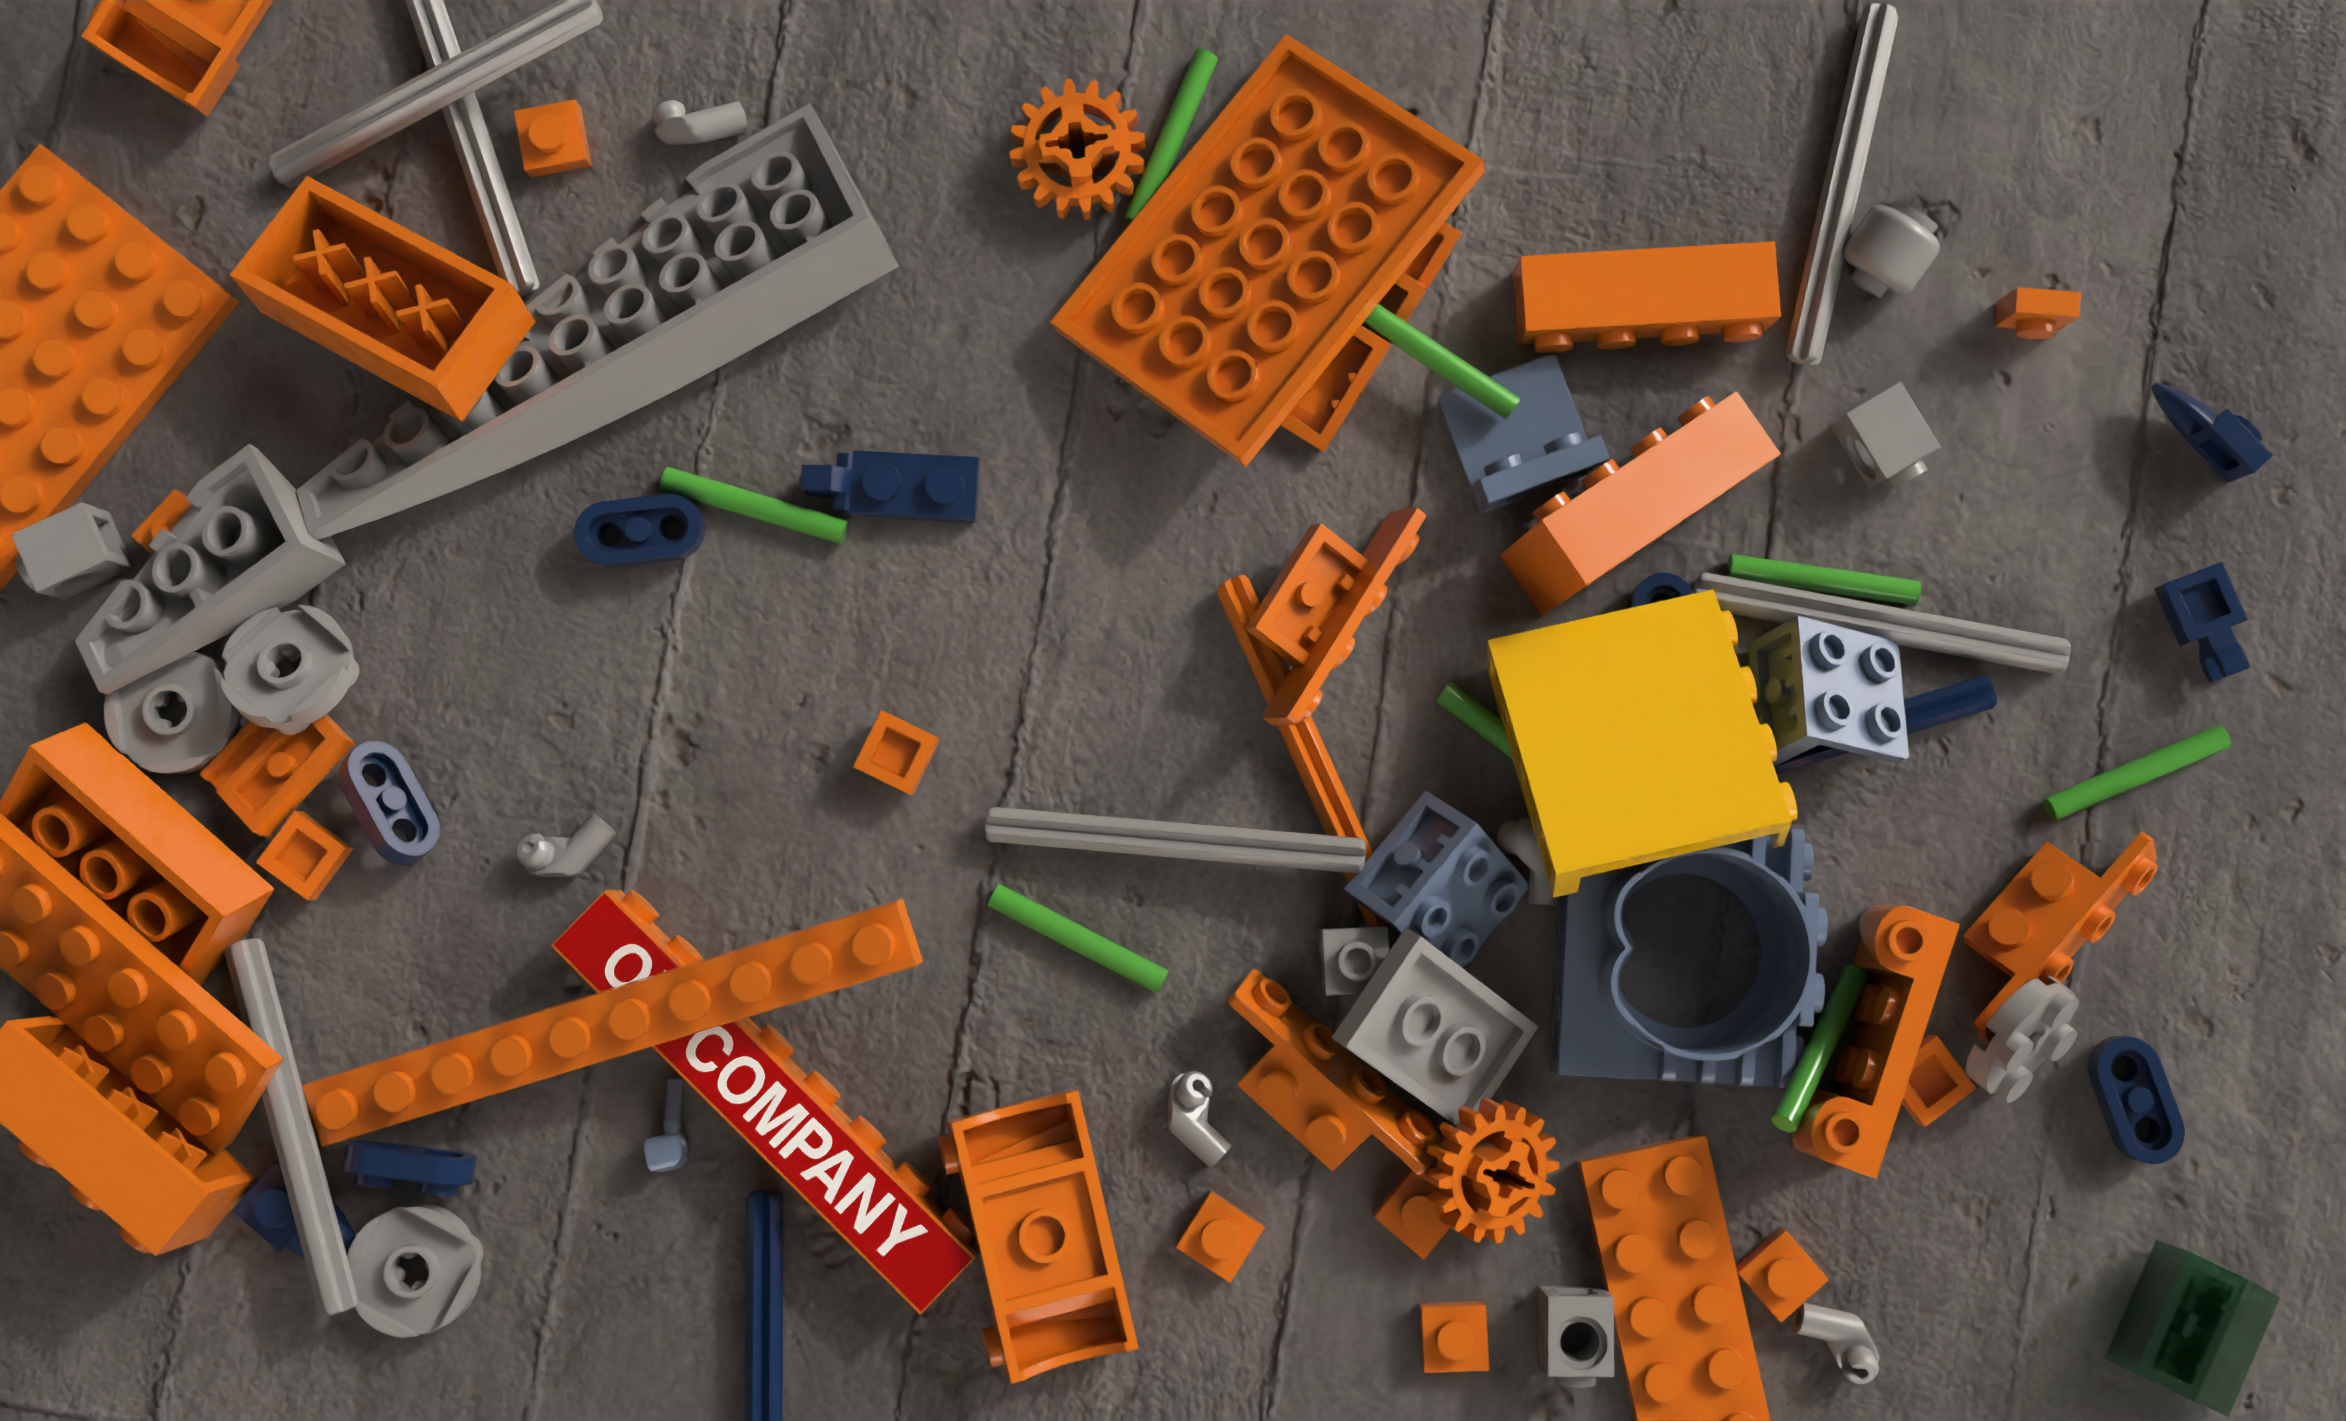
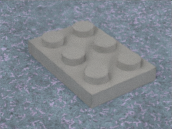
[1331,928,1539,1126]

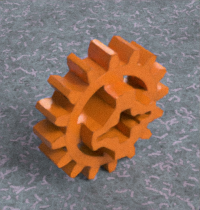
[1009,79,1146,220]
[1423,1098,1560,1244]

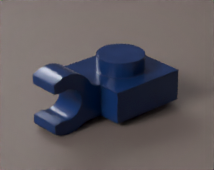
[2154,562,2250,683]

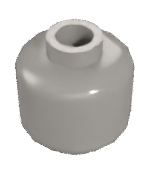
[1843,200,1940,299]

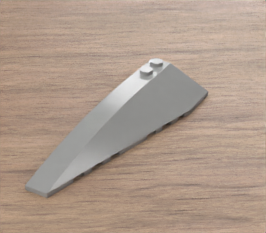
[296,103,899,540]

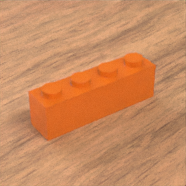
[1512,241,1781,353]

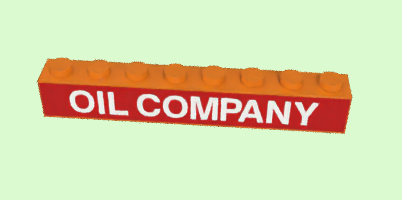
[551,889,979,1315]

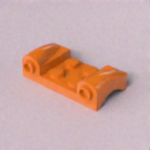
[81,0,274,117]
[1791,905,1960,1179]
[937,1089,1139,1384]

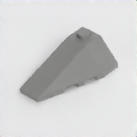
[75,444,346,694]

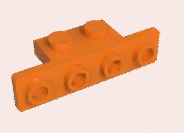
[1245,507,1426,726]
[1963,832,2158,1046]
[1228,969,1444,1175]

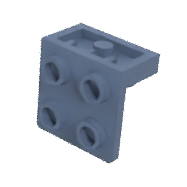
[1437,355,1610,515]
[1748,616,1909,765]
[1344,791,1529,968]

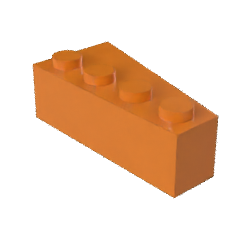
[1499,391,1781,617]

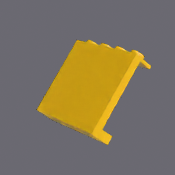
[1486,589,1797,898]

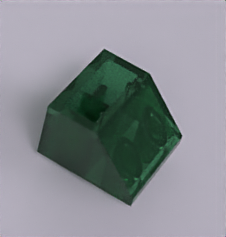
[2105,1240,2280,1417]

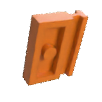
[200,714,355,838]

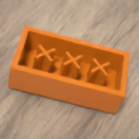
[230,176,536,422]
[0,1015,258,1256]

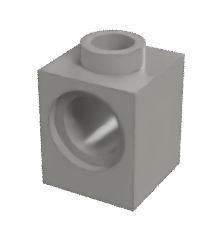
[1830,382,1941,489]
[11,502,134,600]
[1318,926,1389,996]
[1538,1286,1614,1388]

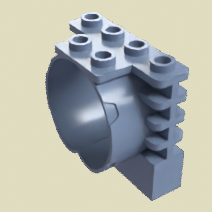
[1549,828,1828,1088]

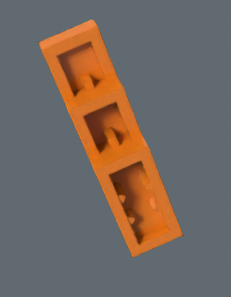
[1281,222,1463,452]

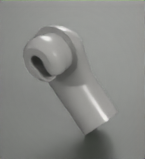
[652,100,748,146]
[516,814,617,878]
[1497,818,1560,906]
[1167,1071,1231,1168]
[1793,1303,1879,1384]

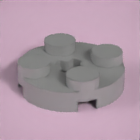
[220,605,359,735]
[104,651,241,775]
[1966,976,2079,1103]
[347,1203,483,1338]

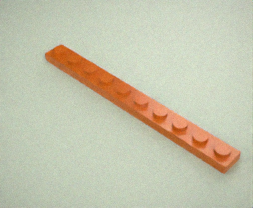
[302,898,923,1147]

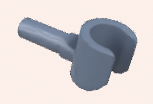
[644,1079,689,1172]

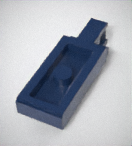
[801,450,980,523]

